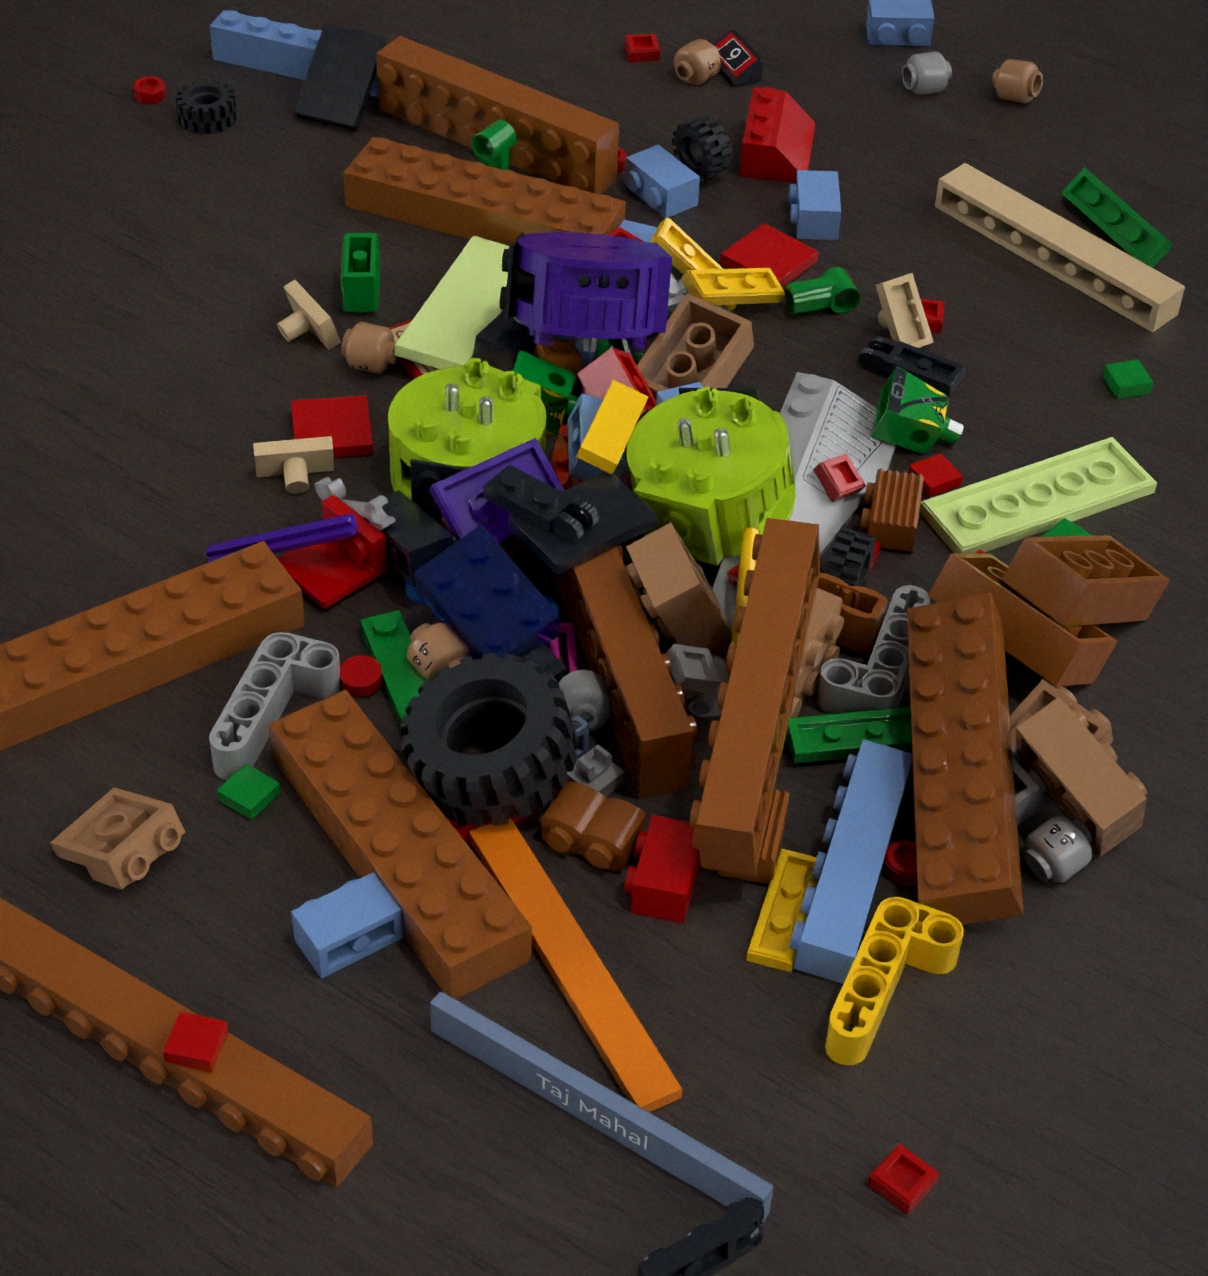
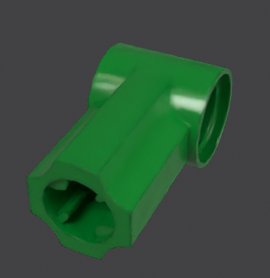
[471,120,517,170]
[784,267,861,315]

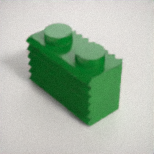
[341,233,380,313]

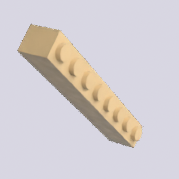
[935,163,1185,333]

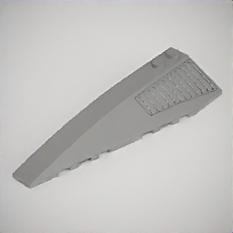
[712,372,897,662]

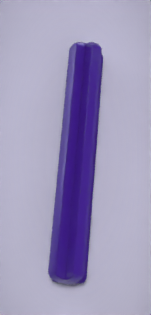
[206,514,358,562]

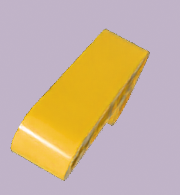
[825,897,964,1066]

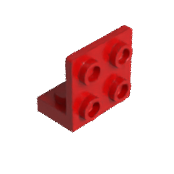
[277,495,388,608]

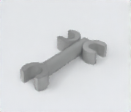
[315,477,396,530]

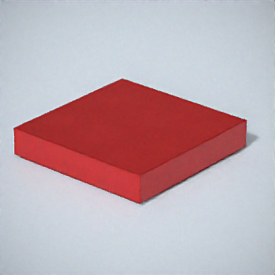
[720,223,819,287]
[291,395,373,458]

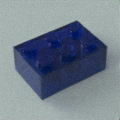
[414,524,560,660]

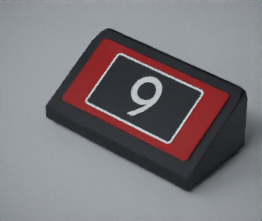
[713,29,763,87]

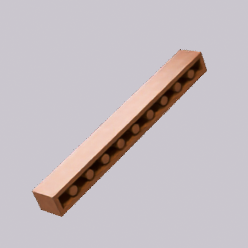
[0,898,373,1188]

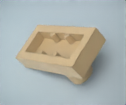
[875,273,934,348]
[277,280,341,350]
[253,436,334,494]

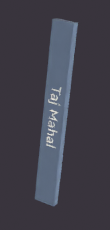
[430,992,774,1225]

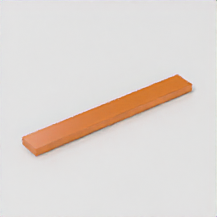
[469,818,682,1113]

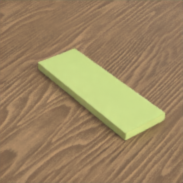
[394,235,509,369]
[919,437,1157,553]

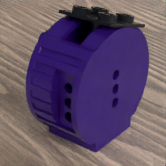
[499,232,672,352]

